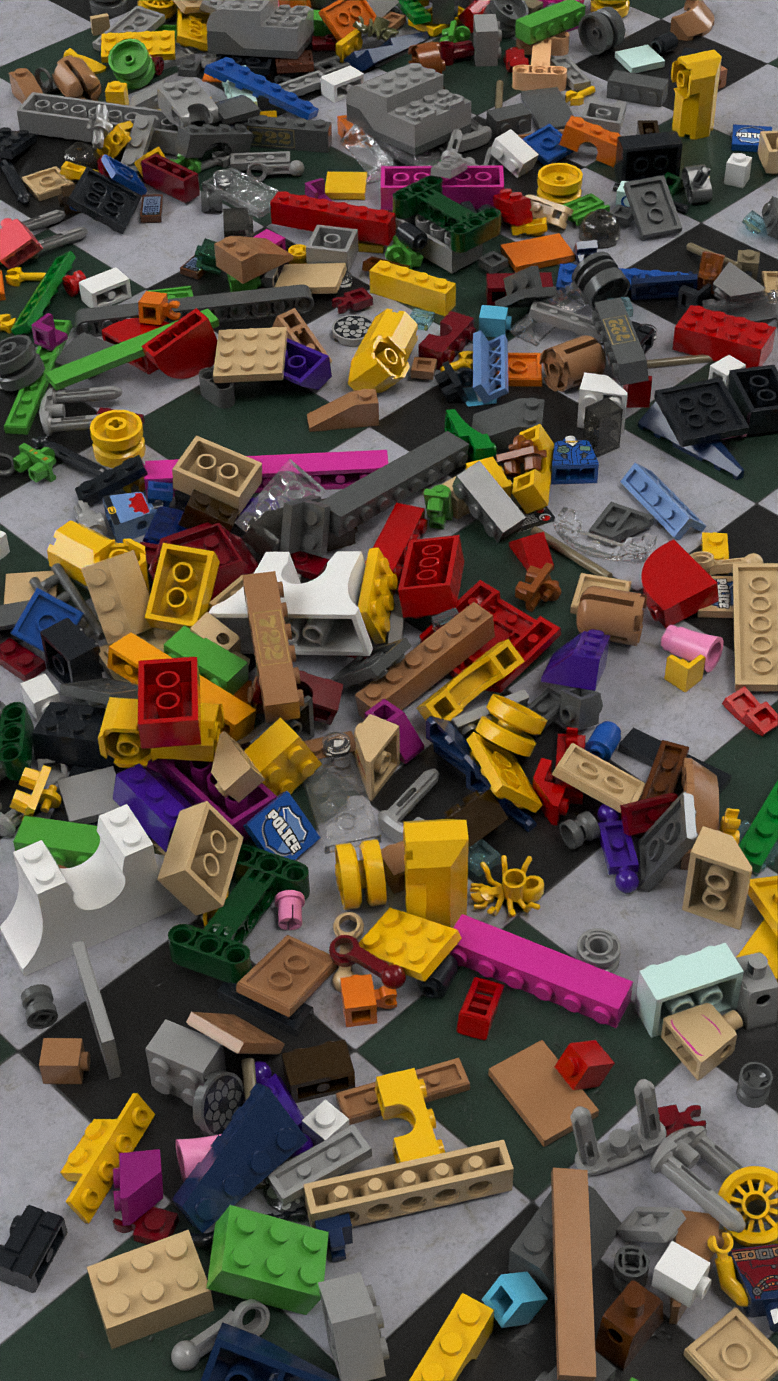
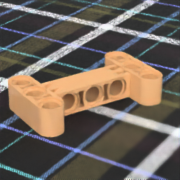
[512,31,570,92]

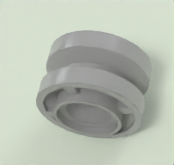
[576,928,621,973]

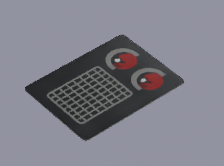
[517,506,557,532]

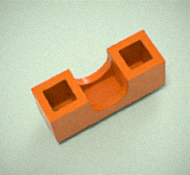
[559,115,621,167]

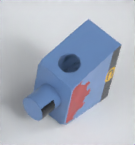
[103,492,165,543]

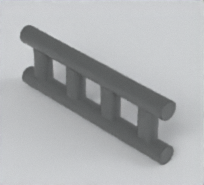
[274,55,350,84]
[29,563,105,640]

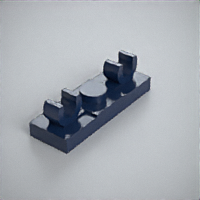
[631,271,698,301]

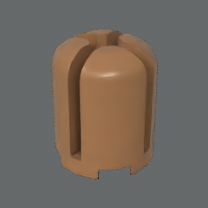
[52,55,102,101]
[539,335,607,392]
[576,586,647,646]

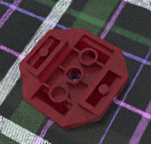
[148,522,258,613]

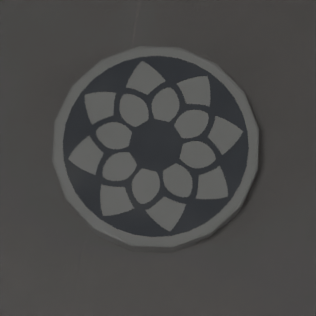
[193,1070,245,1136]

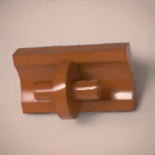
[697,251,725,294]
[496,435,547,477]
[515,563,562,612]

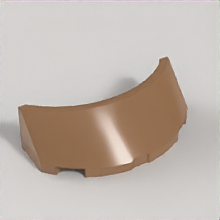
[670,0,715,41]
[680,758,719,870]

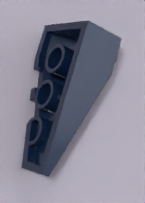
[201,1322,340,1381]

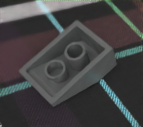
[472,398,545,449]

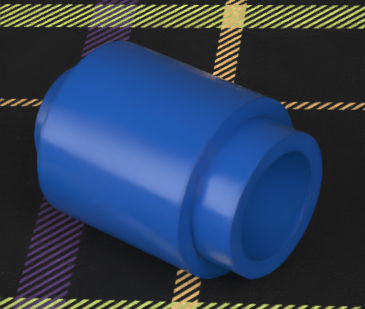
[585,721,621,762]

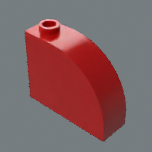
[141,308,218,379]
[102,318,169,375]
[641,539,719,628]

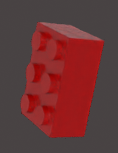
[138,657,201,749]

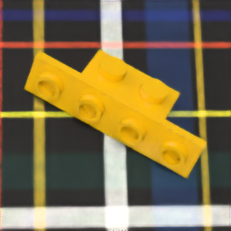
[60,1093,155,1223]

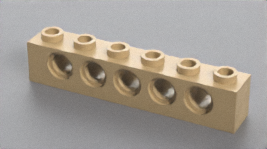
[303,1140,514,1228]

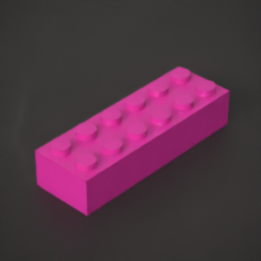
[380,165,504,211]

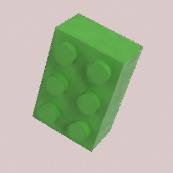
[206,1205,329,1315]

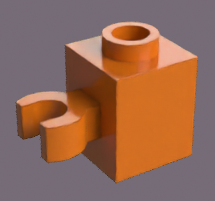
[138,291,181,325]
[340,974,397,1027]

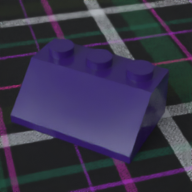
[283,338,332,390]
[541,629,610,691]
[113,764,192,852]

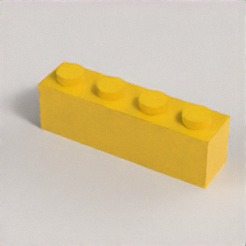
[369,260,456,316]

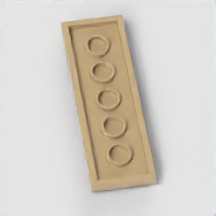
[733,563,778,691]

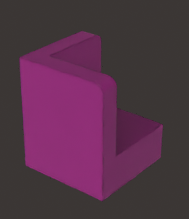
[305,178,332,201]
[31,313,68,351]

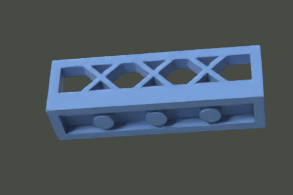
[473,330,509,404]
[620,463,706,540]

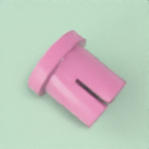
[275,890,305,930]

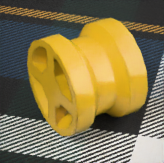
[288,244,307,264]

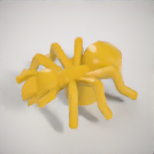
[470,855,544,918]

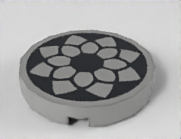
[332,315,373,347]

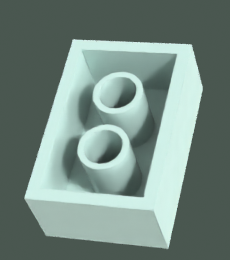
[635,943,744,1038]

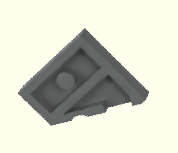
[589,502,654,545]

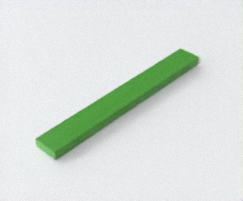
[45,308,219,391]
[4,319,72,435]

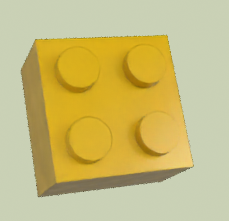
[244,717,322,797]

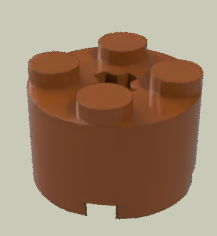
[408,41,446,74]

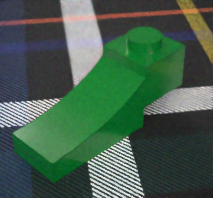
[444,409,496,462]

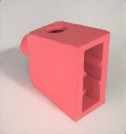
[0,218,43,269]

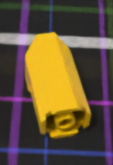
[671,49,722,140]
[348,308,418,393]
[47,520,150,595]
[98,697,224,768]
[403,819,469,928]

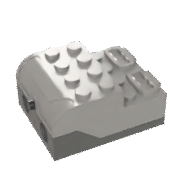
[207,0,314,59]
[346,63,471,155]

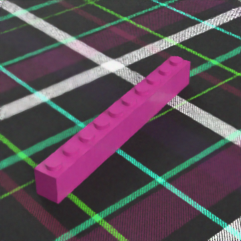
[144,450,388,497]

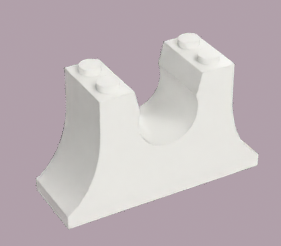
[209,551,373,656]
[0,804,184,977]

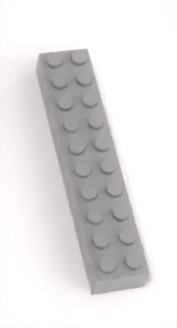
[17,92,213,155]

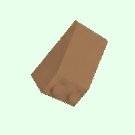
[214,236,293,284]

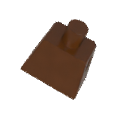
[595,1280,663,1371]

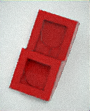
[722,686,778,737]

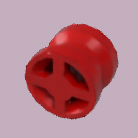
[62,270,87,297]

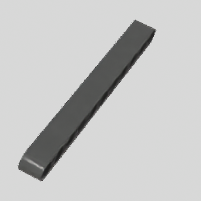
[74,284,314,337]

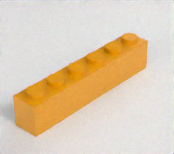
[107,632,256,742]

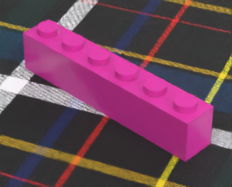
[449,914,633,1028]

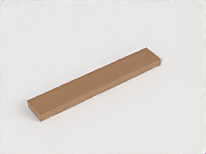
[551,1168,596,1381]

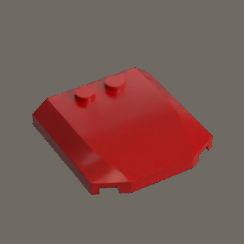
[419,580,561,693]

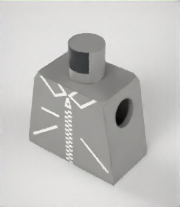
[736,952,778,1030]

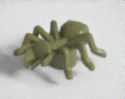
[353,16,399,42]

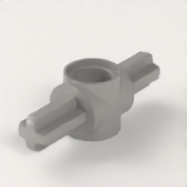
[86,104,113,150]
[74,500,107,536]

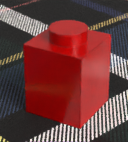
[554,1040,615,1090]

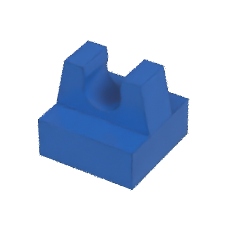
[147,481,173,510]

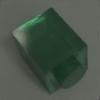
[194,238,222,275]

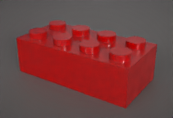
[672,305,776,368]
[398,535,464,619]

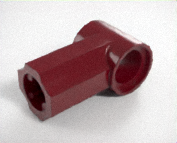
[439,40,475,66]

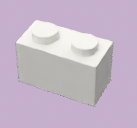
[320,65,364,103]
[489,129,539,178]
[79,267,132,308]

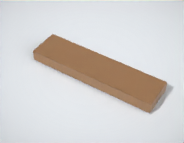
[336,1058,470,1125]

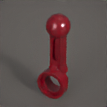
[329,935,406,989]

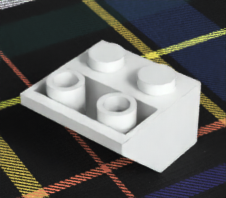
[577,373,628,434]

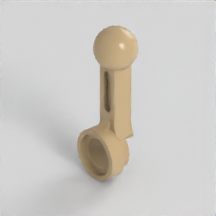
[690,551,764,576]
[332,912,364,992]

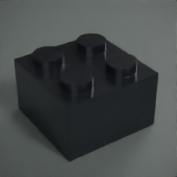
[40,617,104,684]

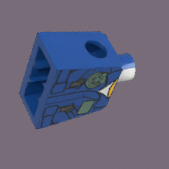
[551,436,599,485]

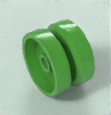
[108,39,155,90]

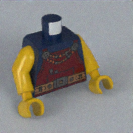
[707,1232,778,1332]

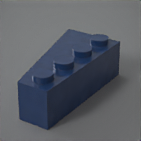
[172,1083,308,1233]

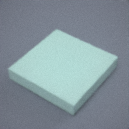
[615,45,665,73]

